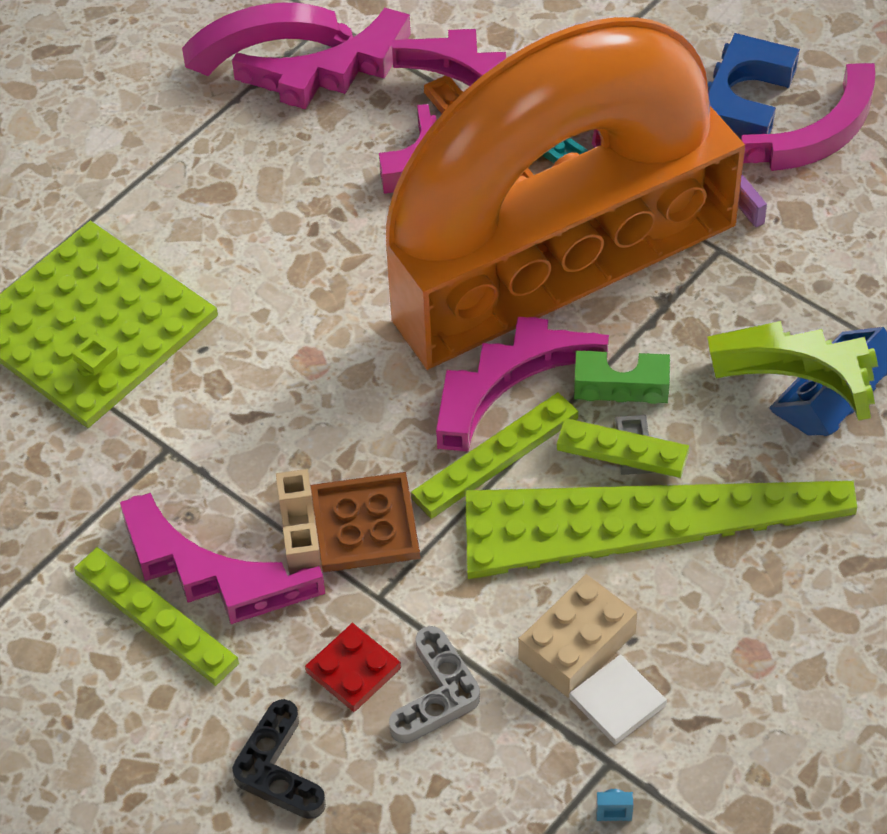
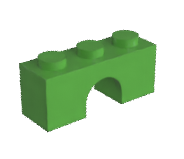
[574,351,670,404]

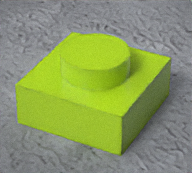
[72,334,117,375]

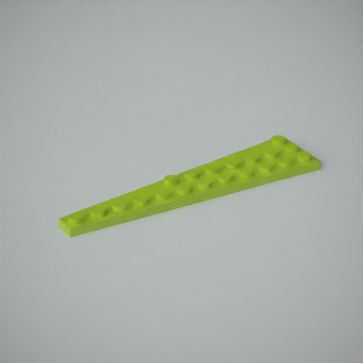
[466,480,858,579]

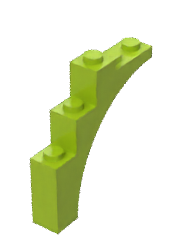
[707,321,878,421]

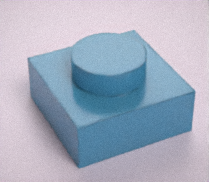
[596,789,634,821]

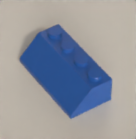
[769,327,887,436]

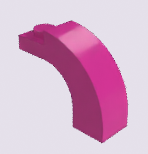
[379,104,437,194]

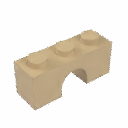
[276,469,322,575]

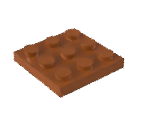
[310,472,420,573]

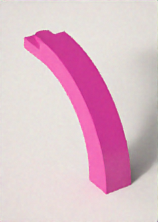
[182,2,353,76]
[741,63,876,171]

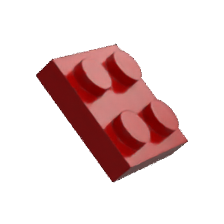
[305,622,401,712]

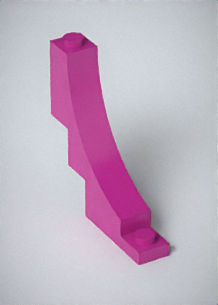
[120,492,325,624]

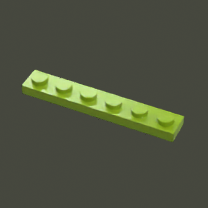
[411,392,579,519]
[74,547,239,686]

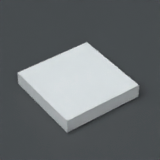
[569,654,667,745]

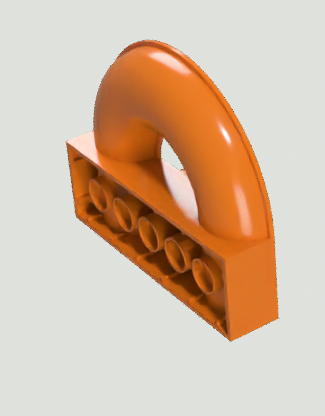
[386,17,745,370]

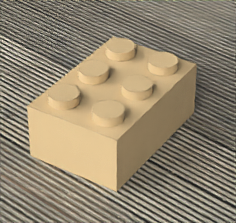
[518,574,637,698]

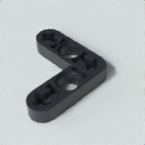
[232,699,326,819]

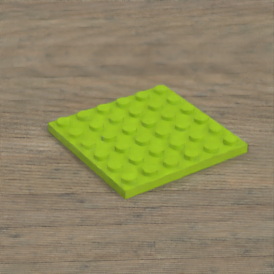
[0,220,218,428]

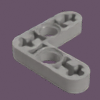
[389,626,480,743]

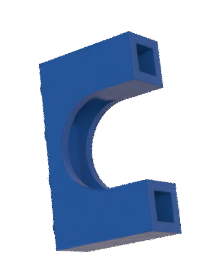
[708,33,800,139]

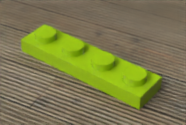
[557,418,689,478]

